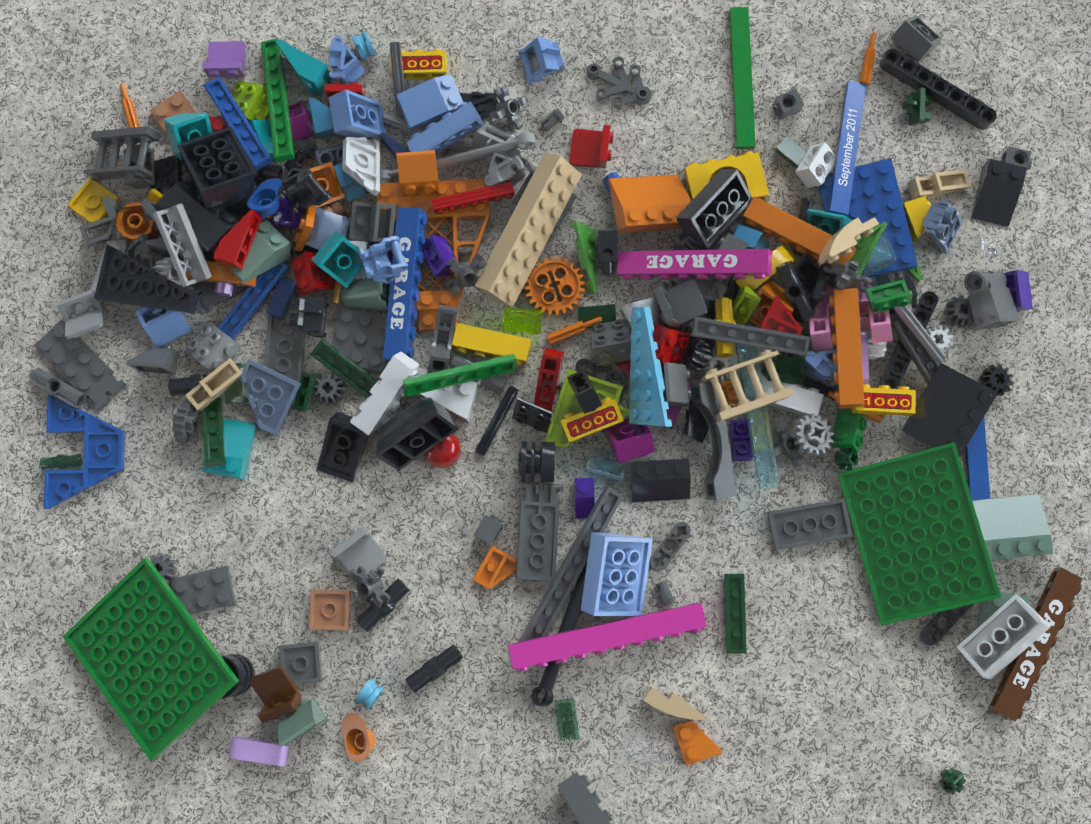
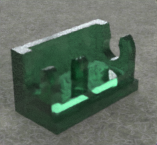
[761,355,807,385]
[224,363,249,404]
[554,697,580,741]

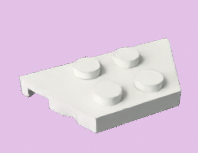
[342,137,380,196]

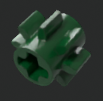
[834,448,859,470]
[939,767,966,795]

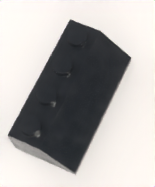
[676,169,753,249]
[156,180,239,251]

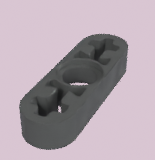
[649,522,691,571]

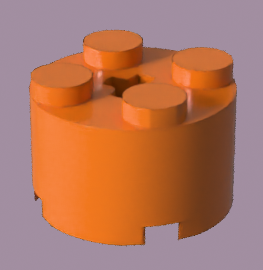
[116,202,160,243]

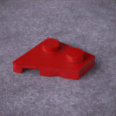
[759,296,803,335]

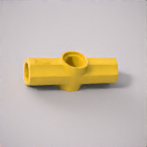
[714,298,735,358]

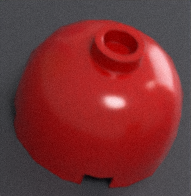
[423,434,461,468]

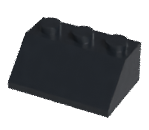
[630,458,691,503]

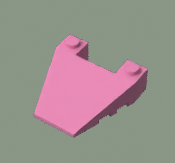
[810,276,893,352]

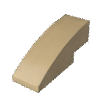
[907,169,971,200]
[185,358,243,411]
[642,687,706,720]

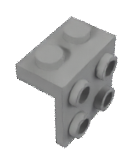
[56,289,103,339]
[186,321,241,372]
[330,527,387,575]

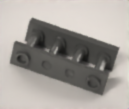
[83,127,161,182]

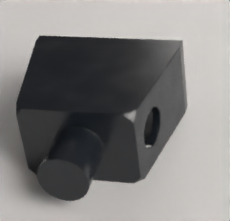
[597,230,618,275]

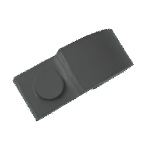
[427,305,458,373]

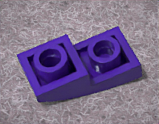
[730,419,753,462]

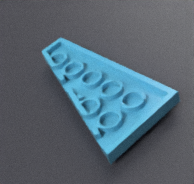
[629,307,672,427]

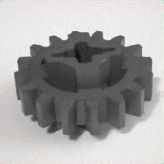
[172,401,198,444]

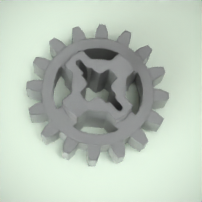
[792,413,834,457]

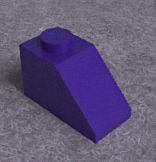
[574,478,595,519]

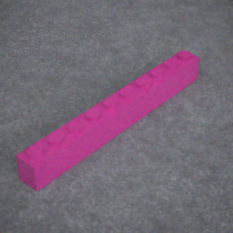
[507,603,707,672]

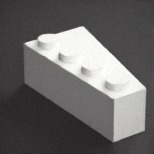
[350,352,419,435]
[416,368,479,423]

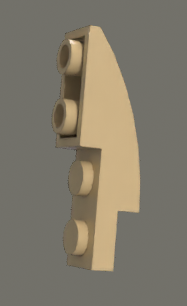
[818,217,879,265]

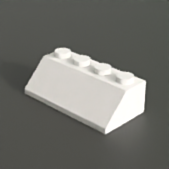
[957,594,1050,680]

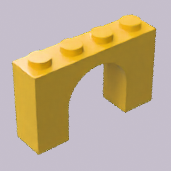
[684,151,769,201]

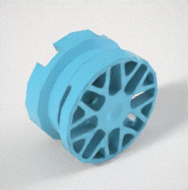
[352,31,376,61]
[355,679,384,711]

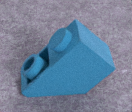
[308,97,337,139]

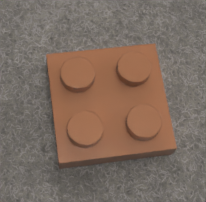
[150,90,196,136]
[309,590,351,630]

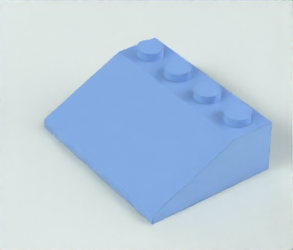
[581,532,653,616]

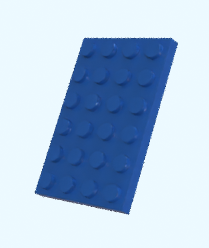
[818,158,918,278]

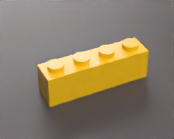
[452,323,532,366]

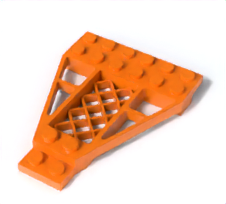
[377,179,491,331]

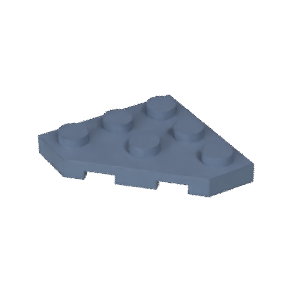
[240,359,302,436]

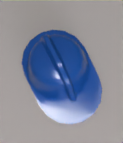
[247,178,282,219]

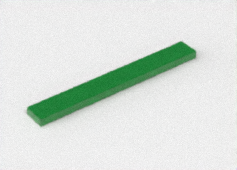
[729,7,756,149]
[261,38,295,163]

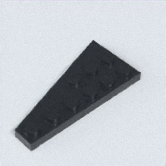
[94,244,199,315]

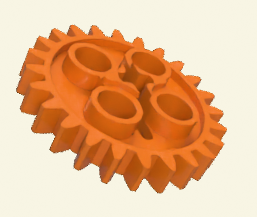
[524,256,585,317]

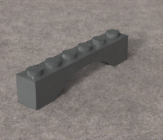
[690,380,737,500]

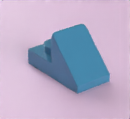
[334,162,366,201]
[733,225,770,249]

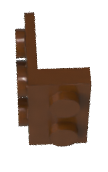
[249,666,302,723]

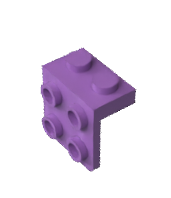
[203,41,246,78]

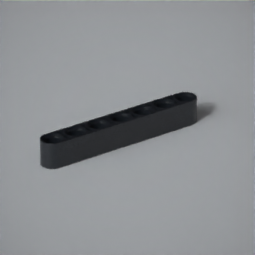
[880,49,997,130]
[876,291,938,389]

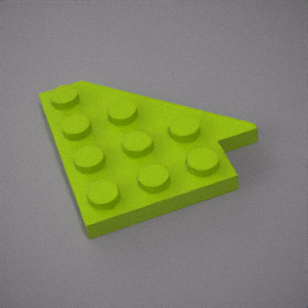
[545,369,629,448]

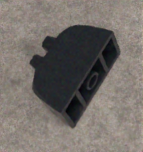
[376,397,459,471]

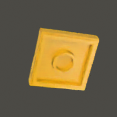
[67,178,121,223]

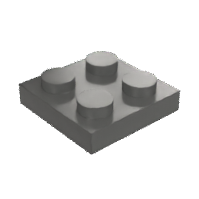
[279,641,323,684]

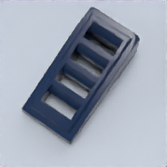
[380,132,411,160]

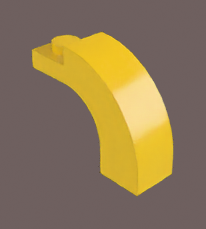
[736,245,798,292]

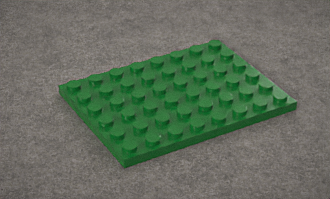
[838,442,1001,626]
[62,558,239,761]

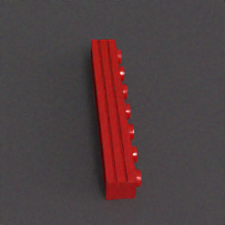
[431,181,515,214]

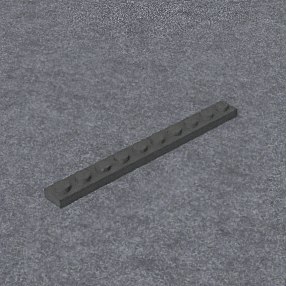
[518,486,624,667]

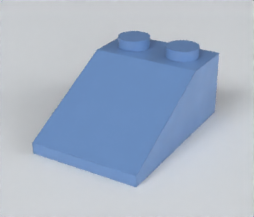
[396,74,463,129]
[329,89,387,138]

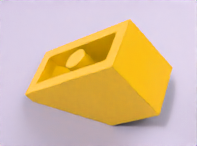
[903,196,931,243]

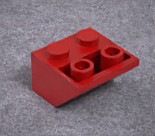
[652,322,691,367]

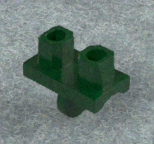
[902,87,932,126]

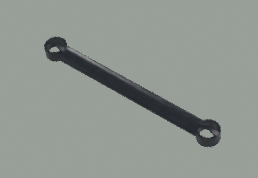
[531,563,587,707]

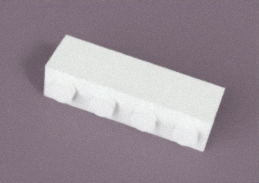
[743,371,824,416]

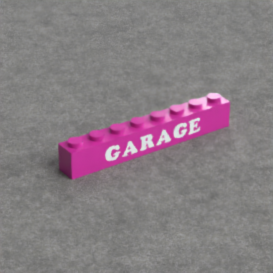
[617,249,773,280]

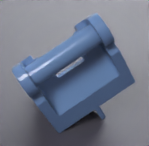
[329,36,365,84]
[518,37,565,83]
[358,236,409,284]
[799,350,838,388]

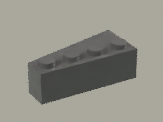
[557,772,613,824]

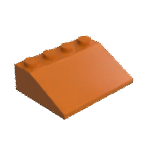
[608,174,691,234]

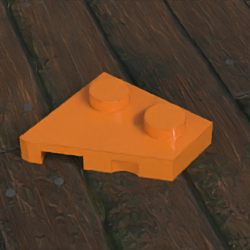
[293,205,316,252]
[472,545,517,589]
[672,720,722,766]

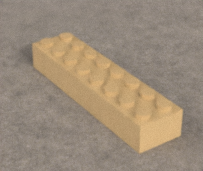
[475,152,582,307]

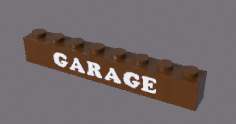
[988,567,1083,722]

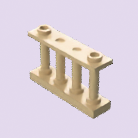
[701,350,794,423]

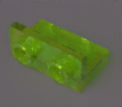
[503,307,542,334]

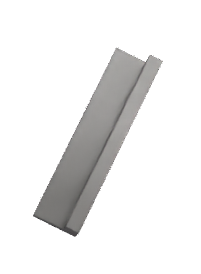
[153,203,212,287]

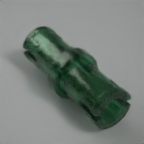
[40,454,82,470]

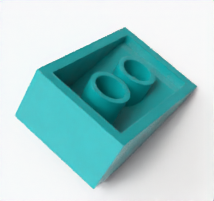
[276,39,332,97]
[202,418,257,480]

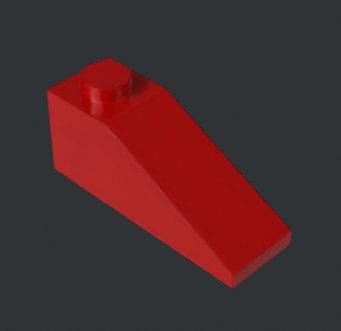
[213,210,262,270]
[534,348,565,412]

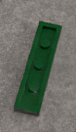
[310,338,378,398]
[202,397,226,468]
[724,574,747,654]

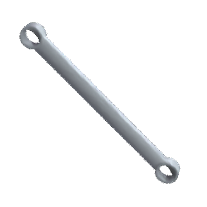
[380,133,536,184]

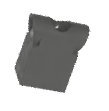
[964,271,1020,329]

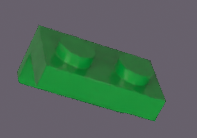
[865,279,913,313]
[831,411,867,453]

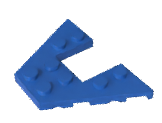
[43,394,125,509]

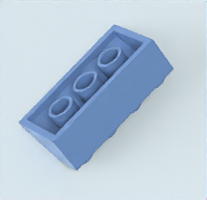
[407,102,484,155]

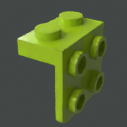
[231,81,269,122]

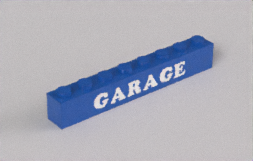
[383,207,427,361]

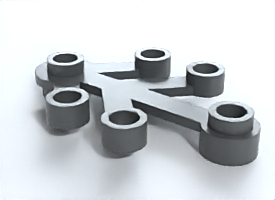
[586,56,652,108]

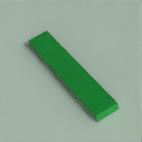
[403,354,516,397]

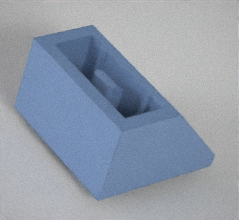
[135,307,192,348]

